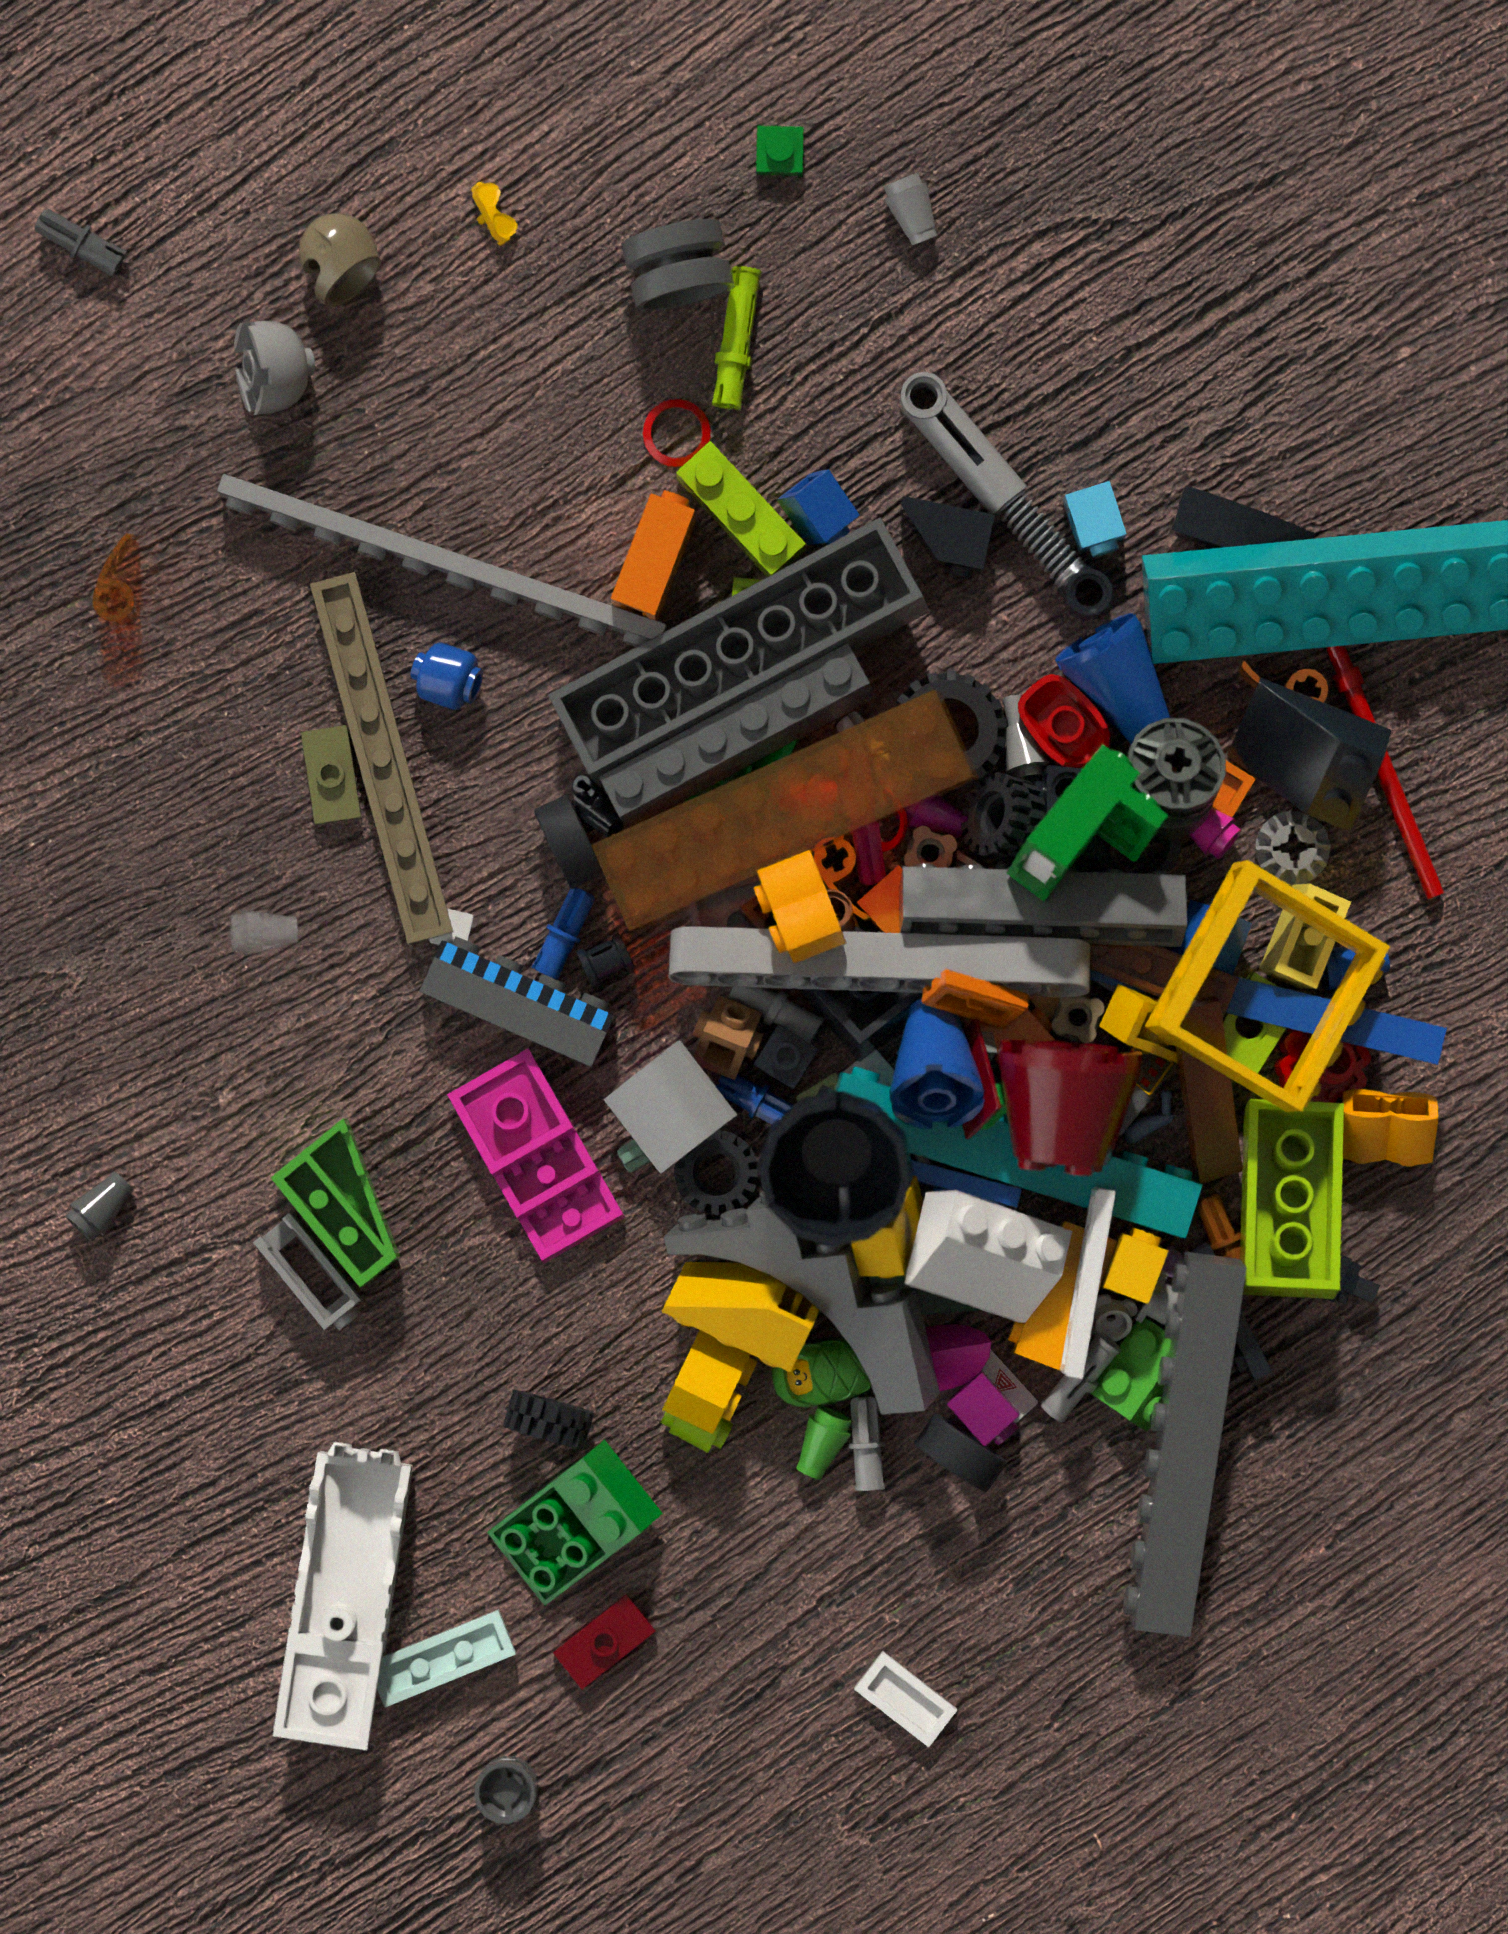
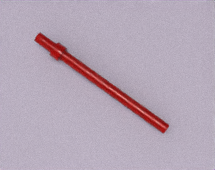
[1325,645,1444,900]

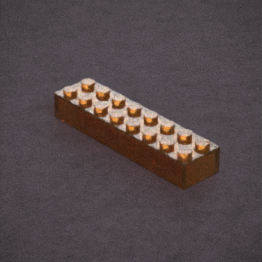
[591,689,979,931]

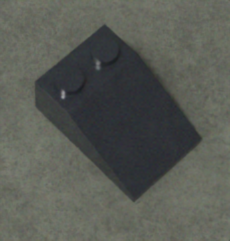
[1227,678,1392,831]

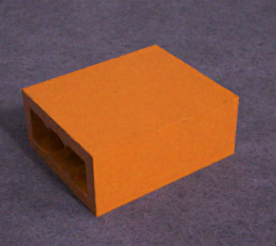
[611,490,696,621]

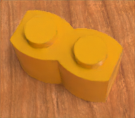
[754,850,846,964]
[1342,1089,1439,1167]

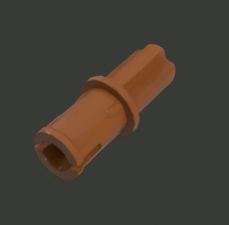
[1196,1194,1241,1259]

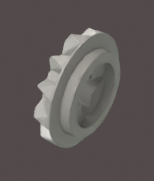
[1255,810,1331,885]

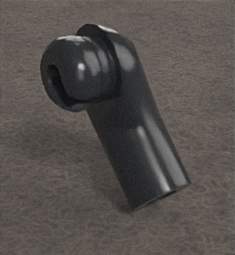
[571,774,624,840]

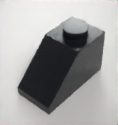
[900,496,995,580]

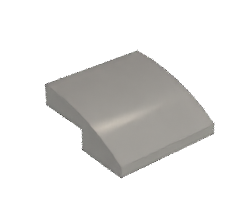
[603,1040,737,1174]

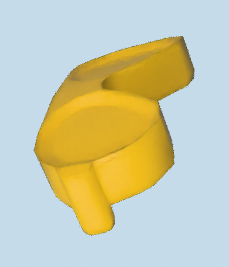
[471,182,518,246]

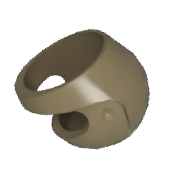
[299,213,381,307]

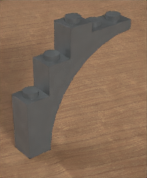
[664,1191,940,1414]

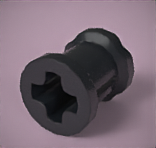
[576,932,636,989]

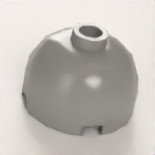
[234,321,315,415]

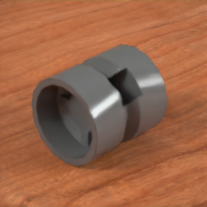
[474,1756,538,1824]

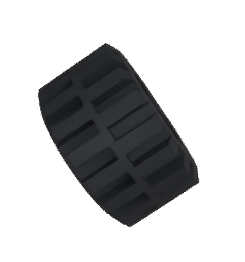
[889,671,1007,792]

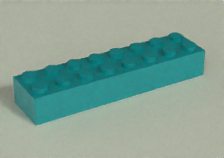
[1142,520,1508,664]

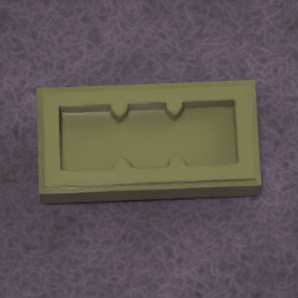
[301,725,362,825]

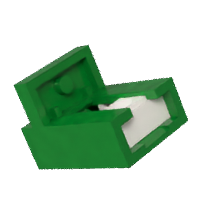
[1006,744,1168,902]

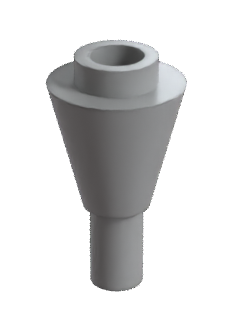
[1002,695,1051,782]

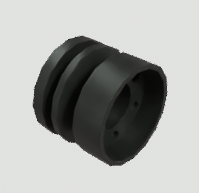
[1127,718,1226,839]

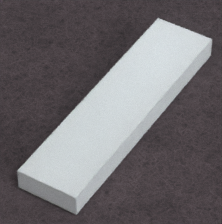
[1060,1187,1116,1379]

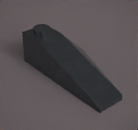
[739,895,922,1062]

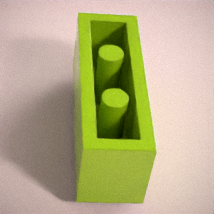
[676,441,806,577]

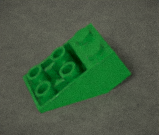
[487,1440,663,1606]

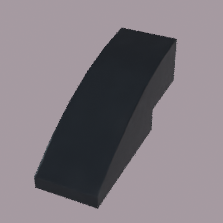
[1169,486,1315,549]

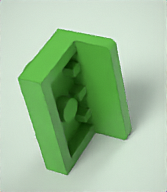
[1090,1317,1171,1432]

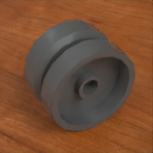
[621,219,735,311]

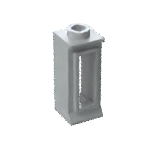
[253,1212,364,1331]

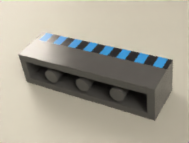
[419,936,615,1068]

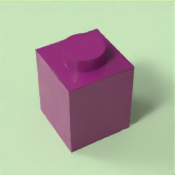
[947,1370,1020,1447]

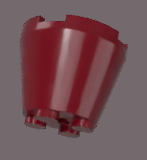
[998,1039,1142,1176]

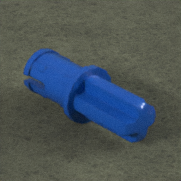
[531,887,595,980]
[716,1074,794,1125]

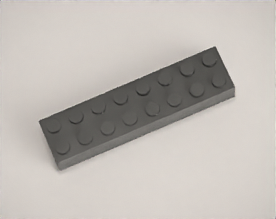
[548,517,930,788]

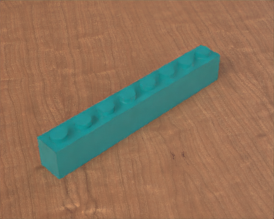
[834,1066,1202,1239]

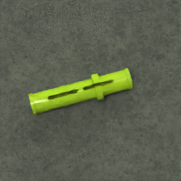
[712,266,762,410]

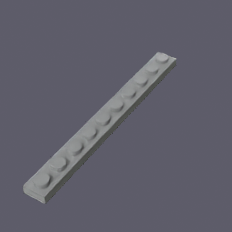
[217,474,667,647]

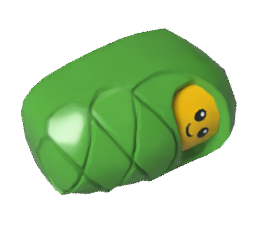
[772,1337,872,1407]

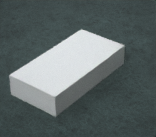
[854,1651,957,1747]

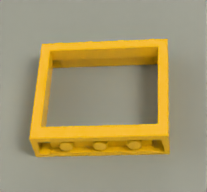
[1144,860,1390,1112]

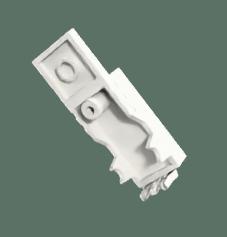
[273,1442,413,1750]

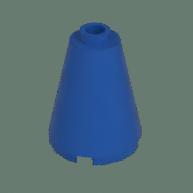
[1055,613,1170,745]
[889,998,984,1129]

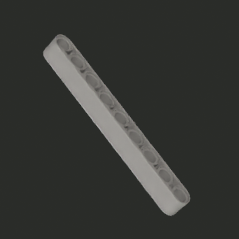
[668,927,1090,997]

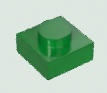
[756,126,804,176]

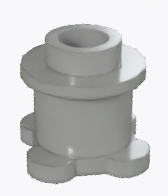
[1135,1271,1178,1325]

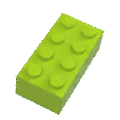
[1240,1099,1344,1299]

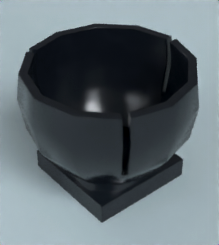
[758,1084,914,1247]

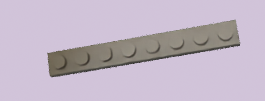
[310,572,454,945]

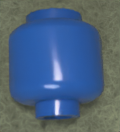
[411,642,484,710]

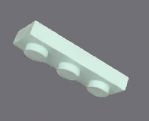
[377,1609,516,1708]

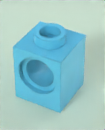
[1063,481,1127,557]

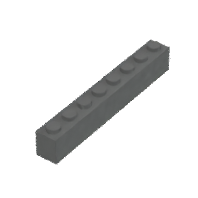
[1123,1252,1247,1637]

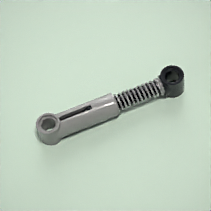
[900,372,1113,620]

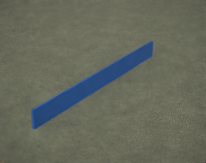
[1090,970,1447,1065]

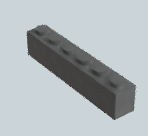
[599,643,876,830]
[899,863,1187,947]

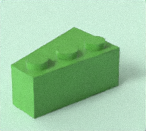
[271,1118,400,1287]

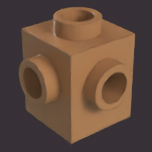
[692,996,764,1080]

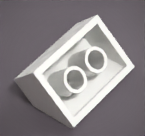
[904,1191,1072,1323]

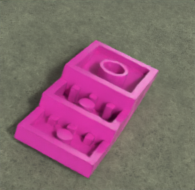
[447,1048,625,1264]

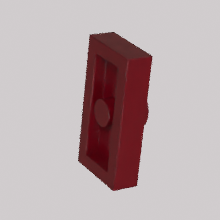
[553,1593,656,1690]

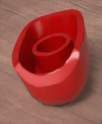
[1018,674,1112,769]

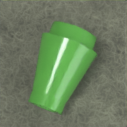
[796,1406,852,1479]

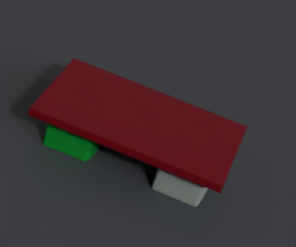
[962,1019,1007,1139]

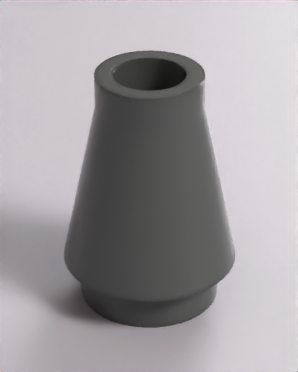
[65,1171,134,1242]

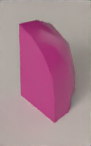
[925,1324,991,1391]

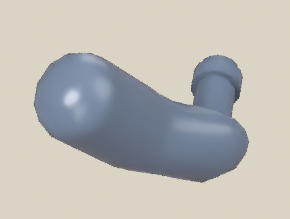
[1123,1090,1175,1144]

